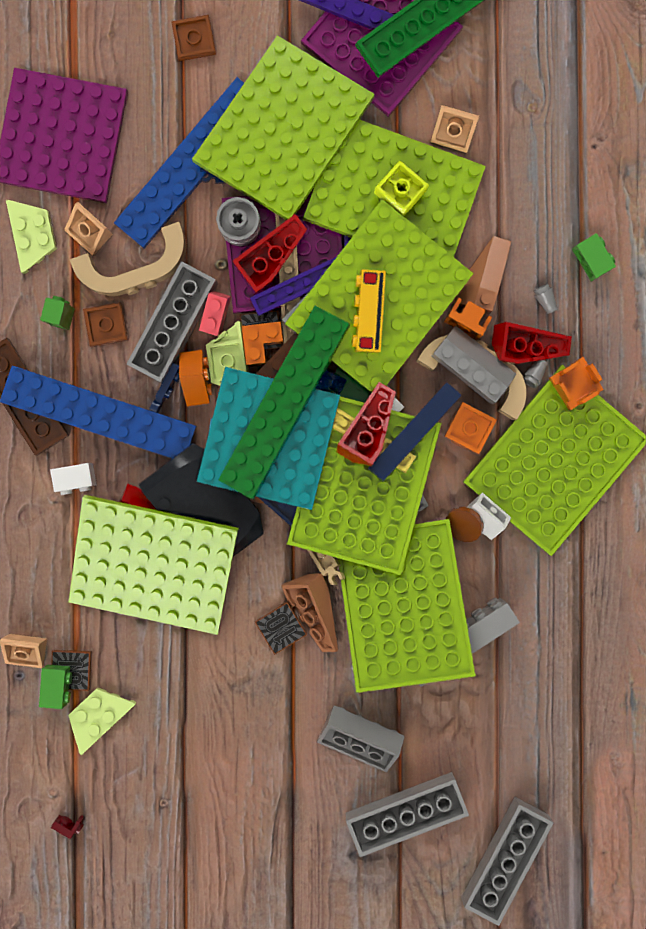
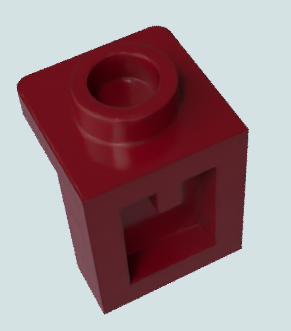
[51,815,84,840]

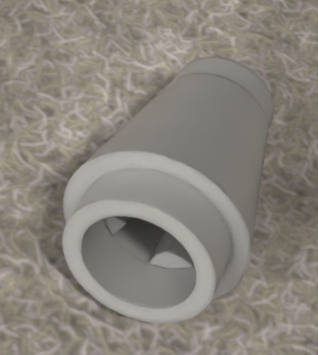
[534,284,558,314]
[523,360,548,388]

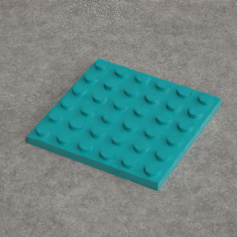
[197,367,340,510]

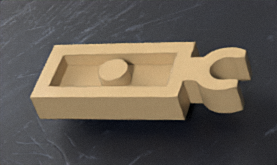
[307,550,345,585]

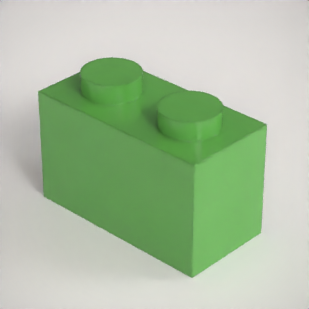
[572,233,616,282]
[40,296,75,330]
[39,664,72,709]

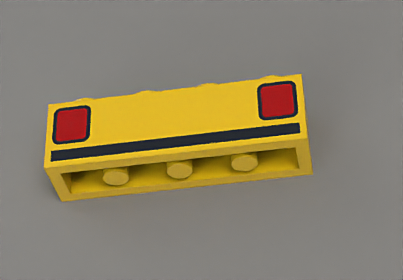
[352,270,386,353]

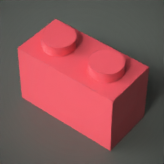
[199,291,231,336]

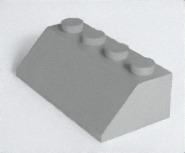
[432,326,516,404]
[317,706,404,772]

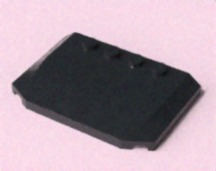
[139,443,264,557]

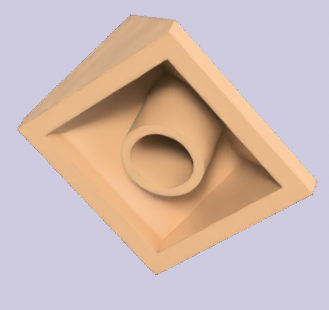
[431,105,479,153]
[65,202,113,256]
[0,634,47,668]

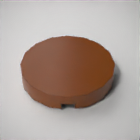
[446,507,484,542]

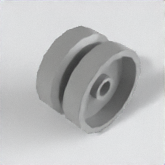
[216,197,261,246]

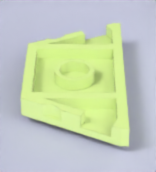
[6,200,57,274]
[206,321,249,386]
[68,688,136,755]

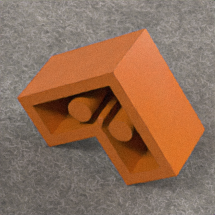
[242,322,283,367]
[179,350,213,406]

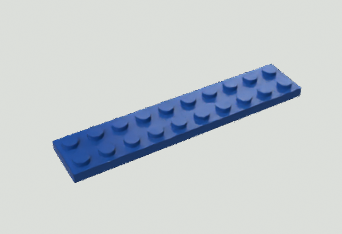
[114,77,244,249]
[0,366,197,458]

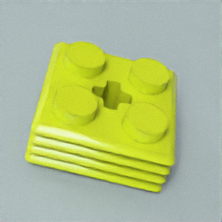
[374,161,429,216]

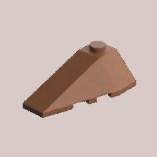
[452,236,512,315]
[281,573,338,652]

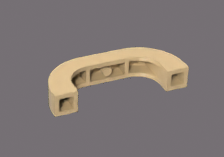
[69,222,186,296]
[416,335,526,421]

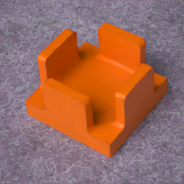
[444,298,492,341]
[549,357,604,410]
[444,402,497,454]

